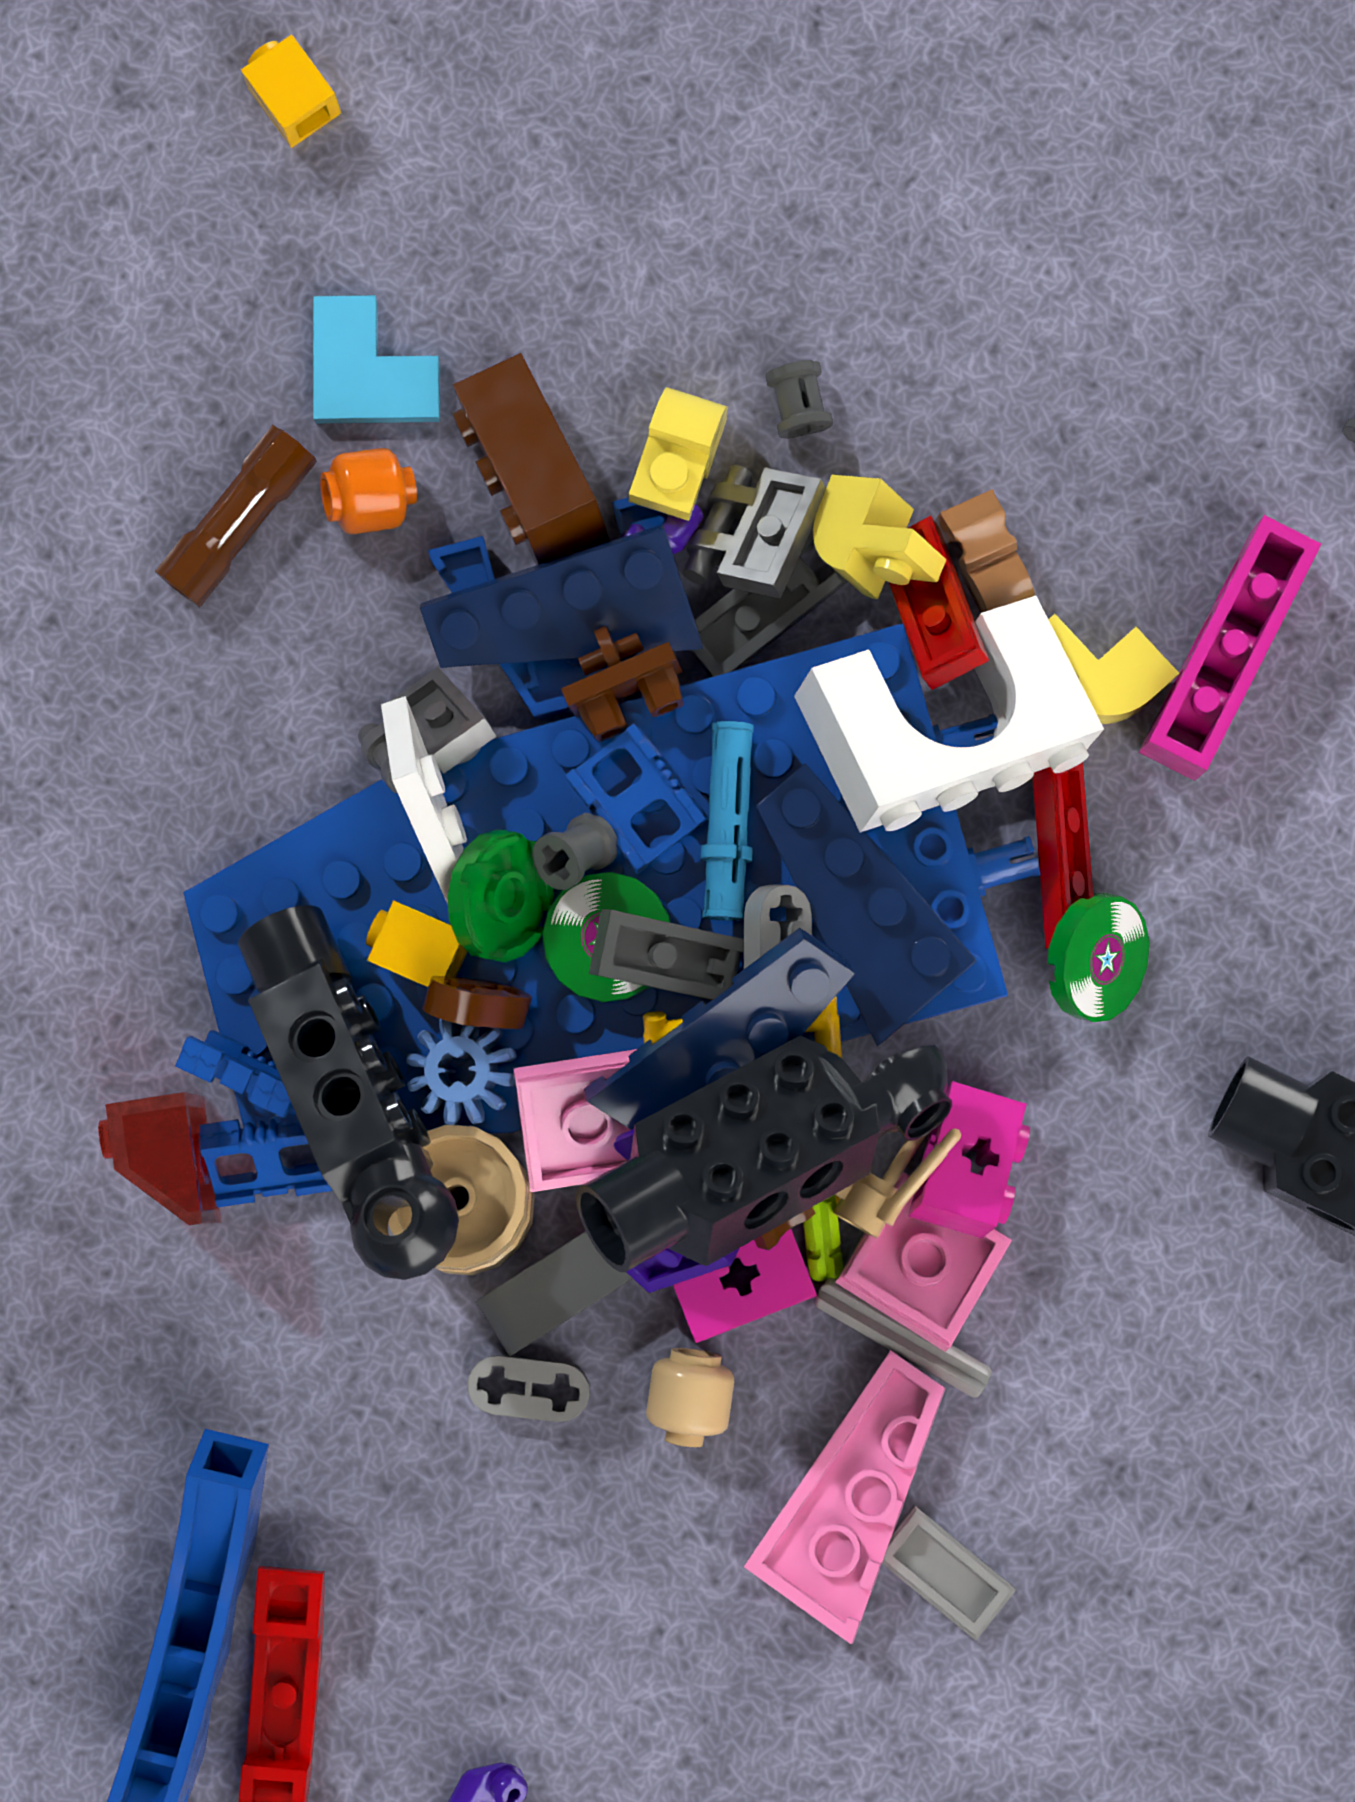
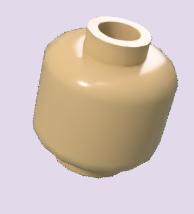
[646,1348,734,1447]

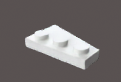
[381,696,467,904]

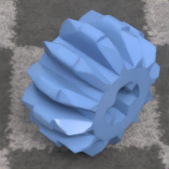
[406,1019,517,1125]

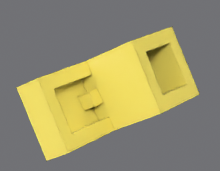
[628,387,728,521]
[813,475,946,599]
[1048,614,1179,724]

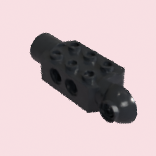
[238,905,459,1280]
[576,1036,952,1272]
[1208,1056,1355,1236]

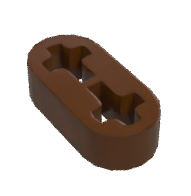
[422,976,532,1029]

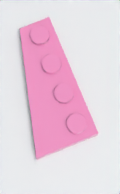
[744,1350,946,1644]

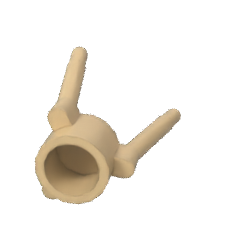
[833,1128,961,1238]

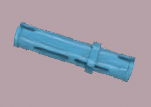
[700,721,754,921]

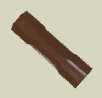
[155,424,317,608]

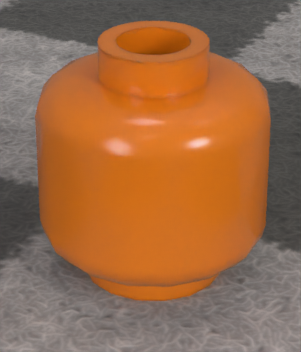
[320,448,417,535]

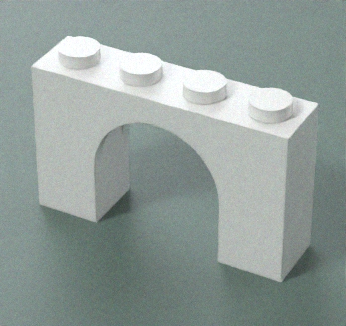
[794,596,1104,833]

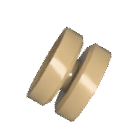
[388,1125,535,1275]

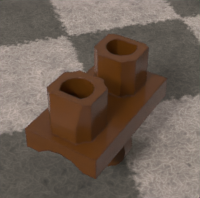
[561,626,684,742]

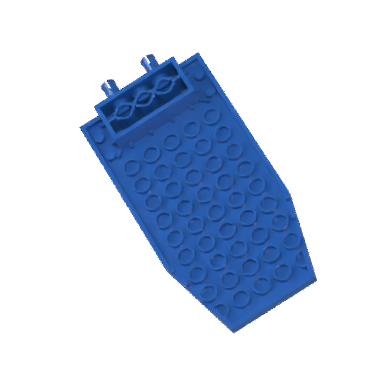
[183,623,1041,1134]

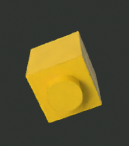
[241,34,341,148]
[366,900,467,987]

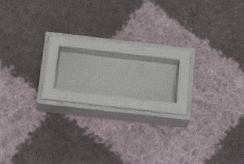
[882,1505,1016,1641]

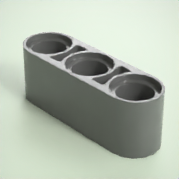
[475,1231,633,1357]

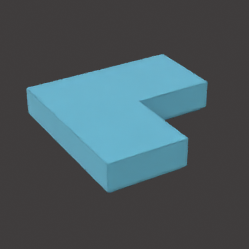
[313,295,440,424]

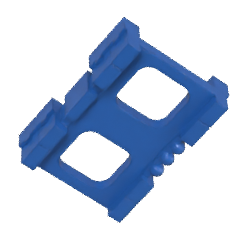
[565,723,709,875]
[175,1030,293,1118]
[200,1111,333,1208]

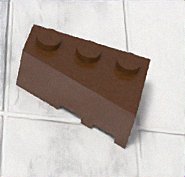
[451,353,610,565]

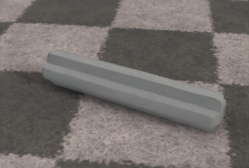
[814,1277,992,1397]

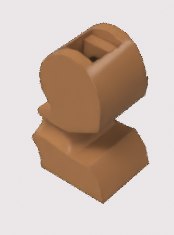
[935,489,1035,613]

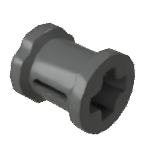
[765,360,833,439]
[532,812,617,890]

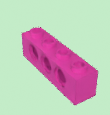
[1138,515,1322,781]

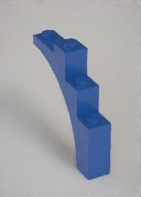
[107,1429,269,1802]

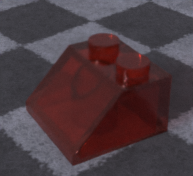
[98,1092,222,1225]

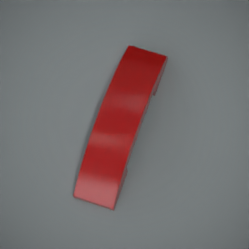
[239,1566,325,1802]

